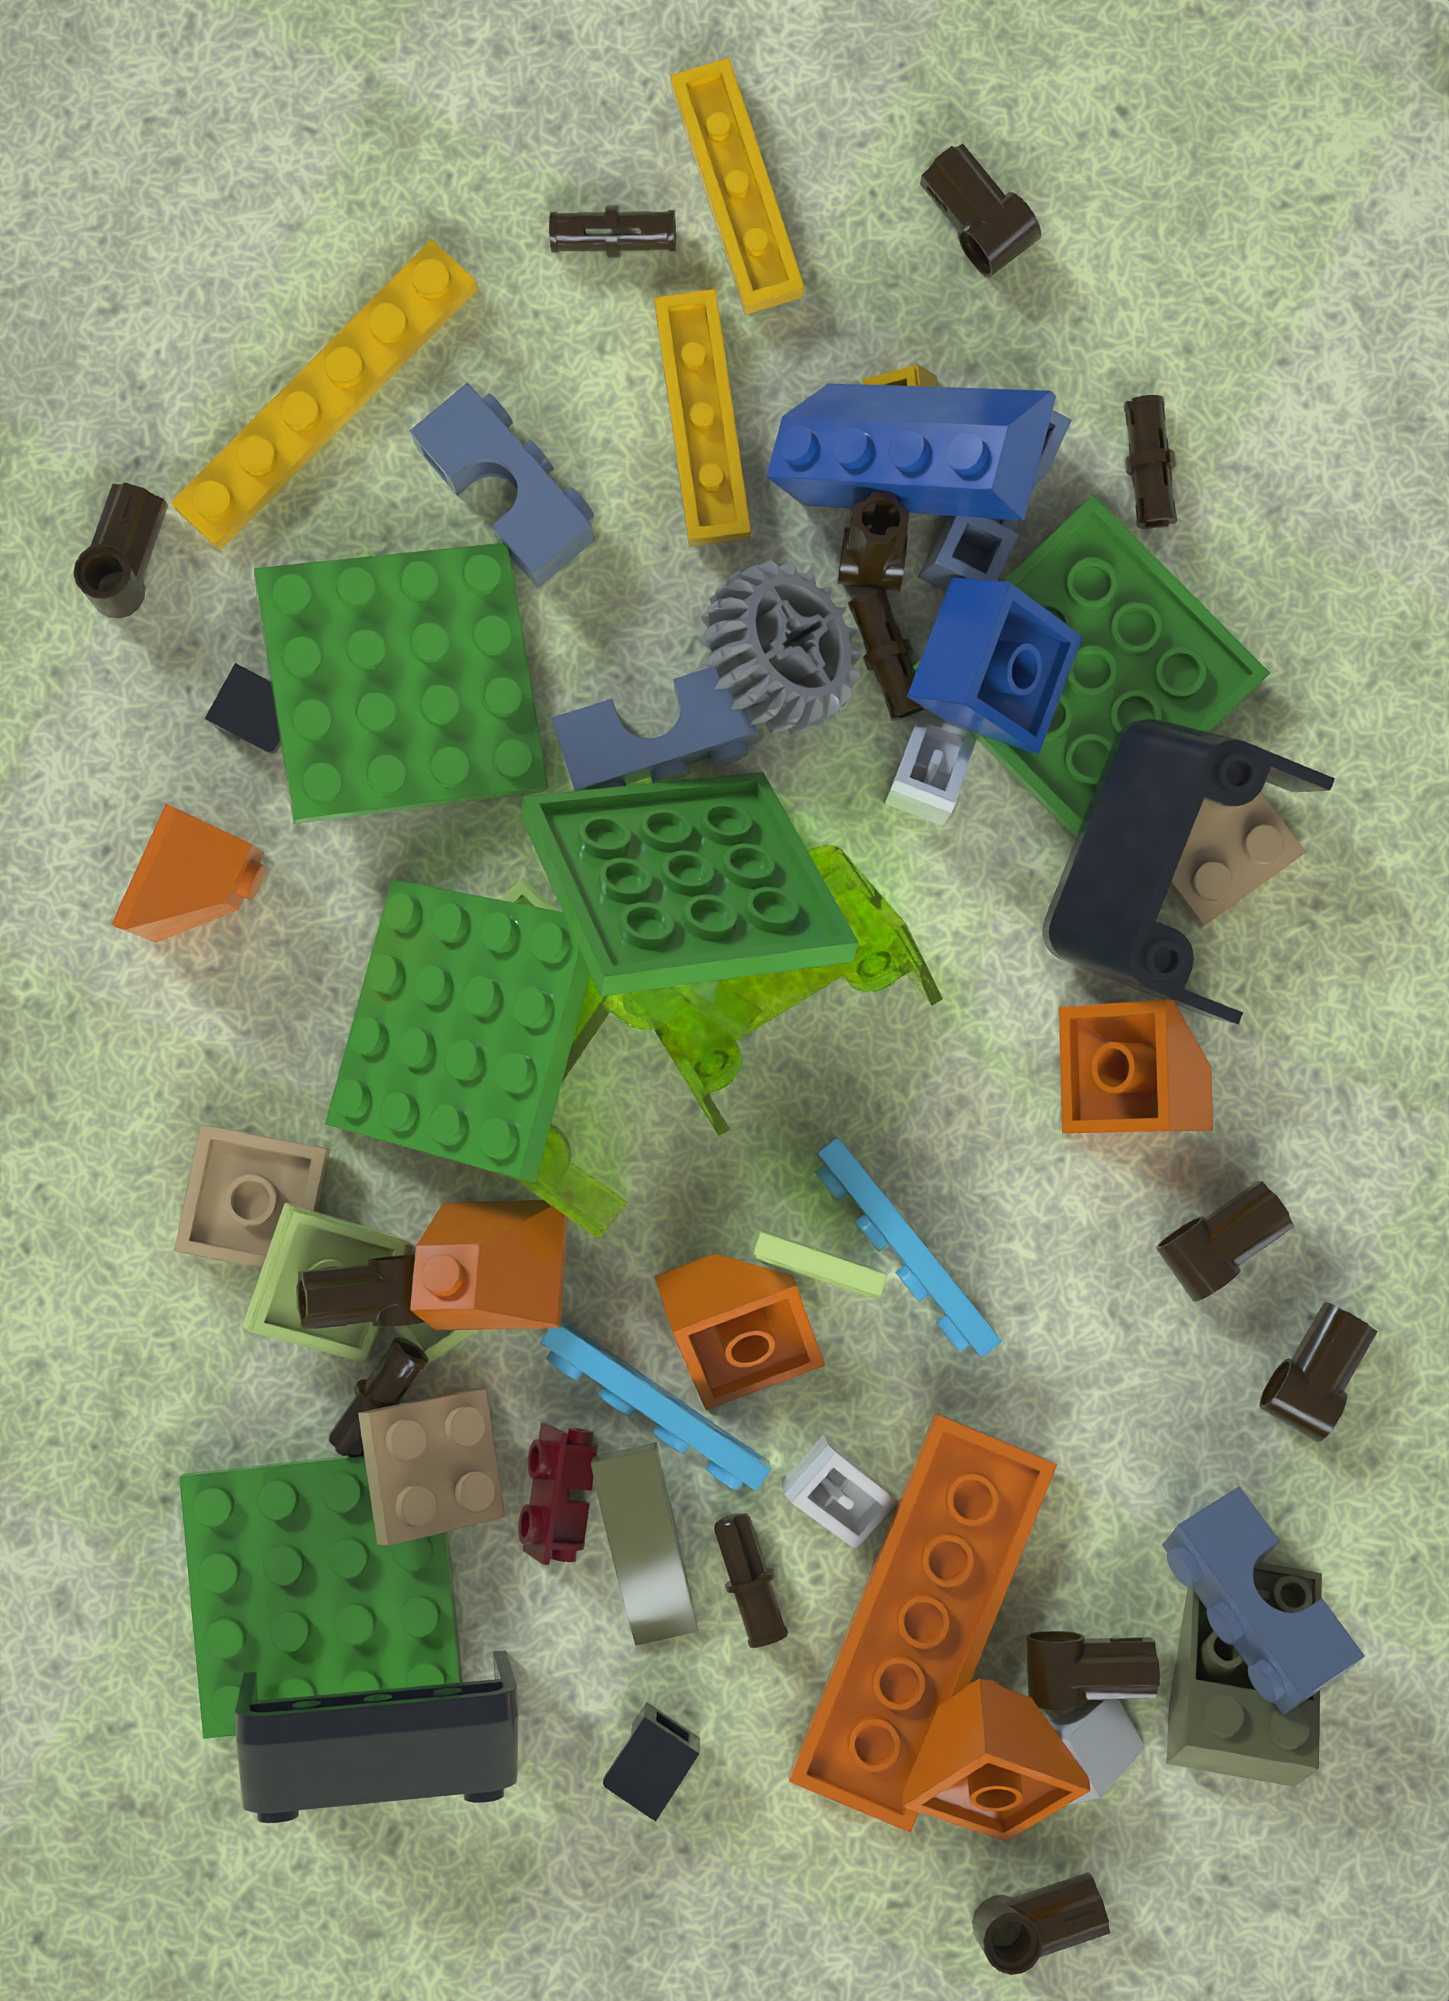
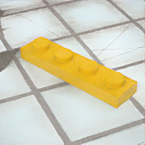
[670,57,805,315]
[654,289,751,547]

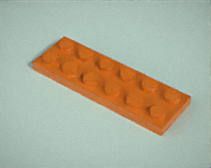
[788,1412,1057,1833]

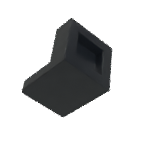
[204,663,281,754]
[603,1702,700,1822]

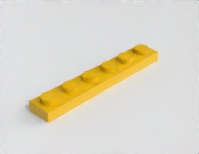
[170,239,478,551]

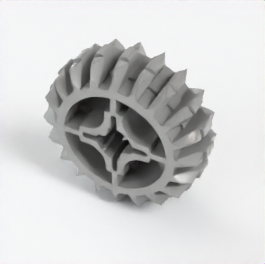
[699,560,862,735]

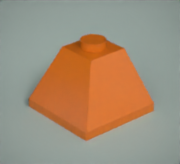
[111,804,266,943]
[1059,999,1213,1134]
[410,1199,569,1331]
[654,1253,825,1410]
[902,1678,1091,1842]

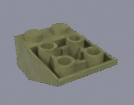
[1166,1562,1322,1787]

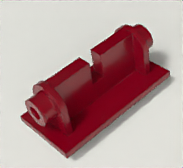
[518,1423,598,1565]

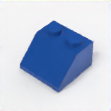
[907,577,1083,754]

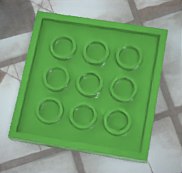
[912,495,1270,840]
[254,543,548,825]
[520,772,859,996]
[325,879,590,1183]
[179,1454,463,1739]

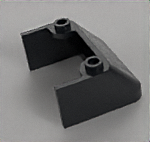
[1042,719,1335,1025]
[235,1650,519,1823]

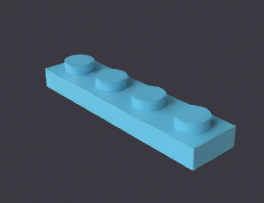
[814,1137,1002,1358]
[540,1318,771,1491]

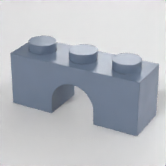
[410,382,594,588]
[918,410,1072,591]
[551,667,758,791]
[1162,1486,1365,1715]

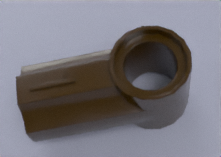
[920,144,1041,277]
[73,482,168,618]
[838,491,910,592]
[1156,1181,1295,1302]
[296,1255,425,1329]
[1259,1302,1378,1442]
[1026,1631,1160,1710]
[972,1872,1110,1975]

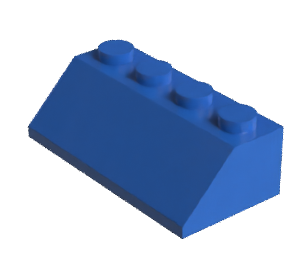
[766,383,1056,521]

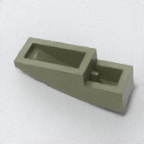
[591,1442,699,1646]

